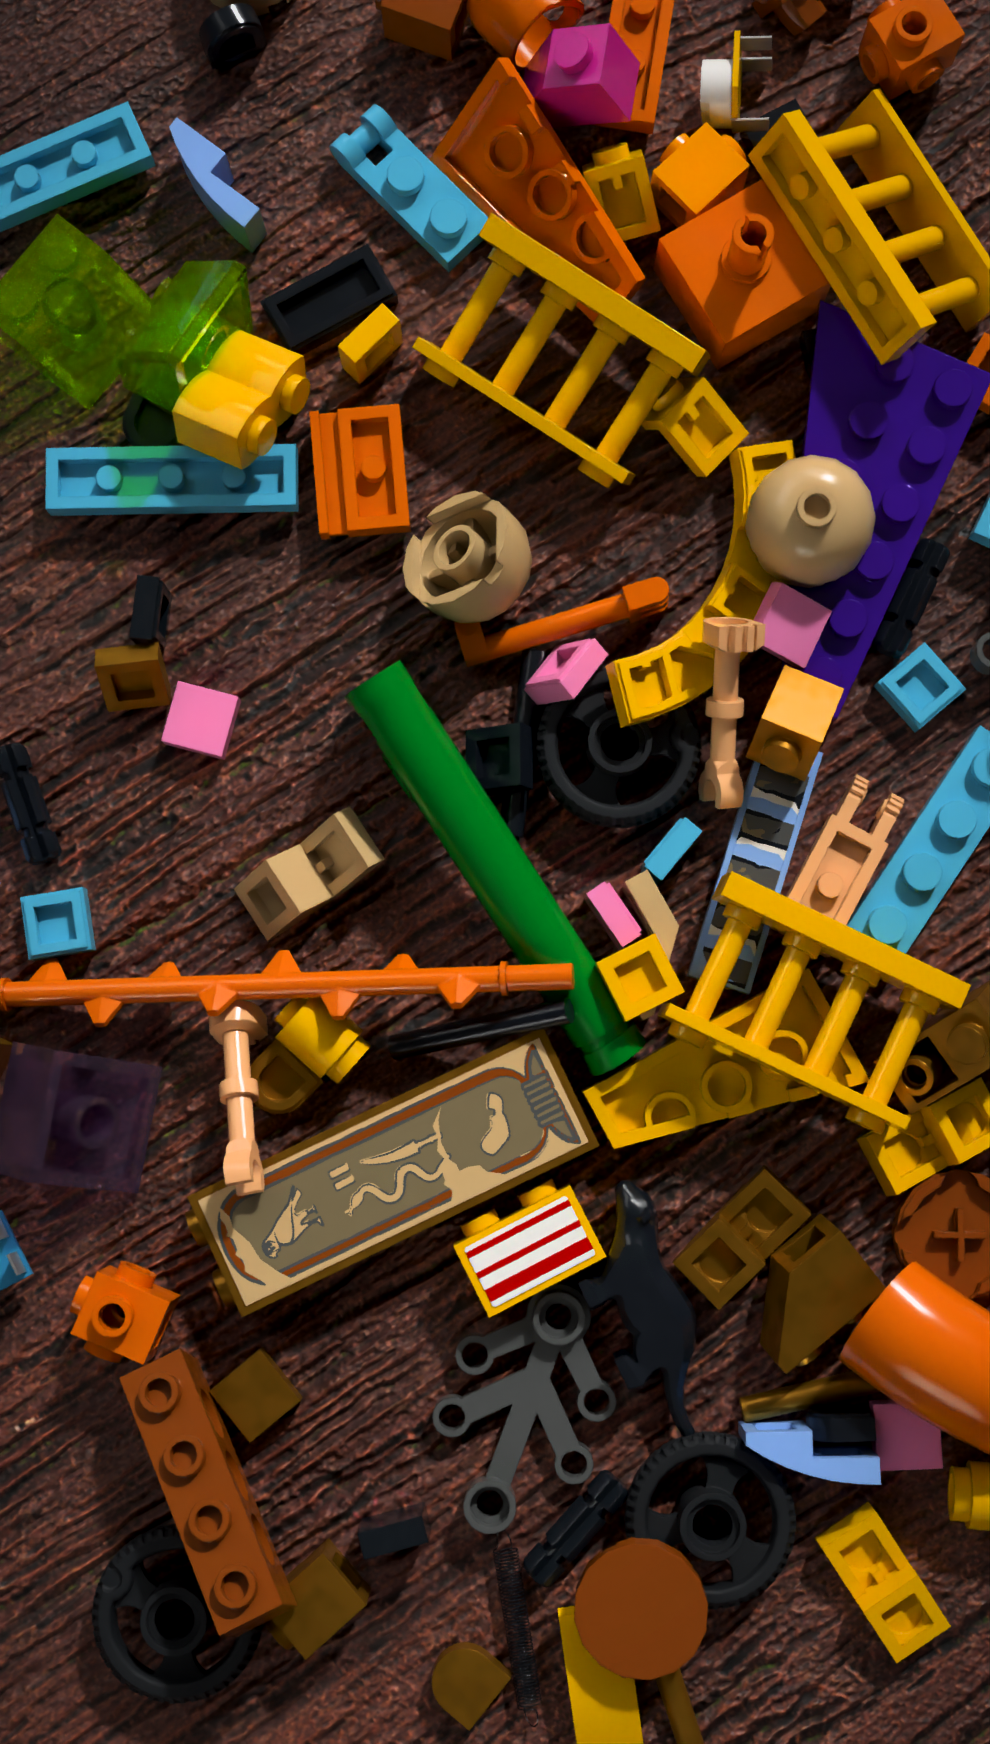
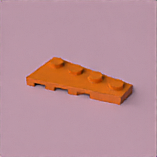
[429,57,647,323]

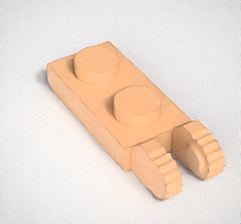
[770,774,905,958]

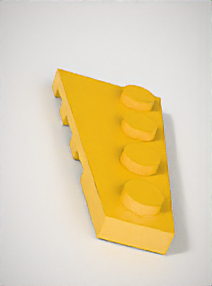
[581,968,869,1149]

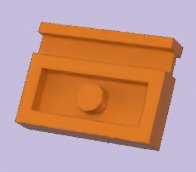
[309,404,411,540]

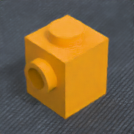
[650,122,750,228]

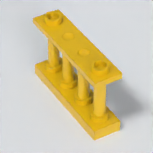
[748,88,990,365]
[412,213,711,489]
[657,871,971,1134]

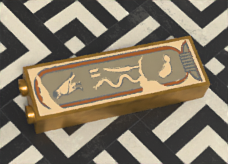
[185,1029,600,1317]

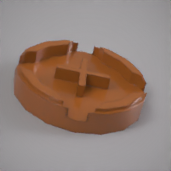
[891,1169,990,1299]
[574,1537,708,1680]

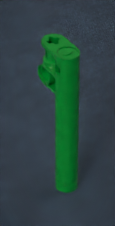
[345,660,646,1076]

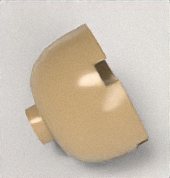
[745,455,876,588]
[403,491,532,623]

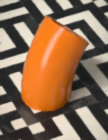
[839,1261,990,1455]

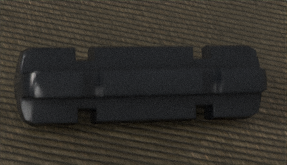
[871,538,950,659]
[0,742,62,865]
[523,1470,628,1588]

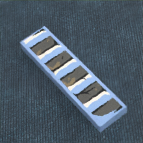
[687,751,823,995]

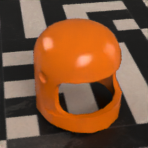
[467,0,584,71]

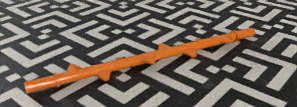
[0,950,574,1027]

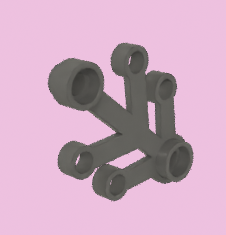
[432,1283,616,1534]

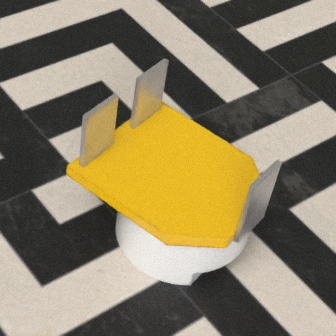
[700,30,773,133]

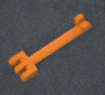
[454,577,669,667]

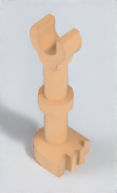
[698,617,766,809]
[209,1000,268,1196]

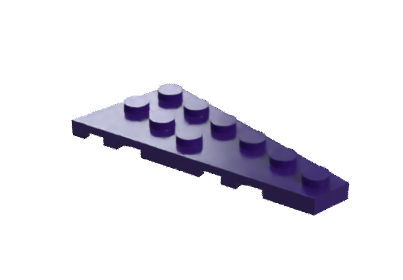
[779,300,990,721]

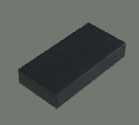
[260,243,399,355]

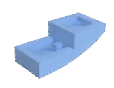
[169,117,267,253]
[738,1420,881,1485]

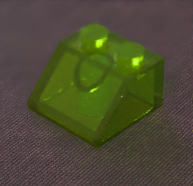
[0,213,167,410]
[116,260,253,416]

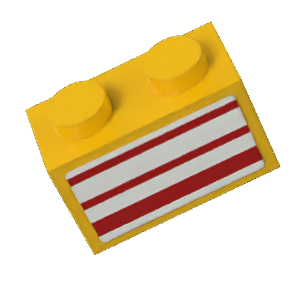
[453,1178,607,1318]

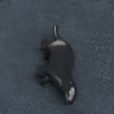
[576,1180,697,1437]

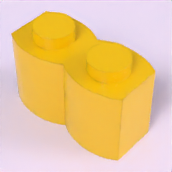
[172,330,310,470]

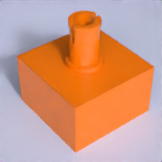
[654,179,831,370]

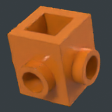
[858,0,965,100]
[70,1261,180,1365]

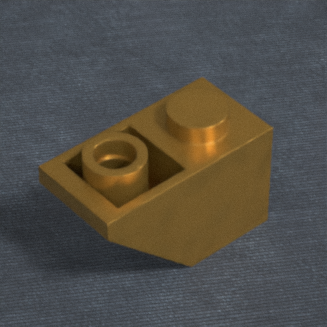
[874,980,990,1115]
[760,1214,886,1374]

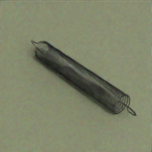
[493,1530,542,1727]

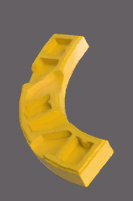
[605,440,796,728]

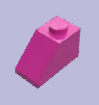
[523,23,640,128]

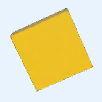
[337,303,403,384]
[595,933,685,1022]

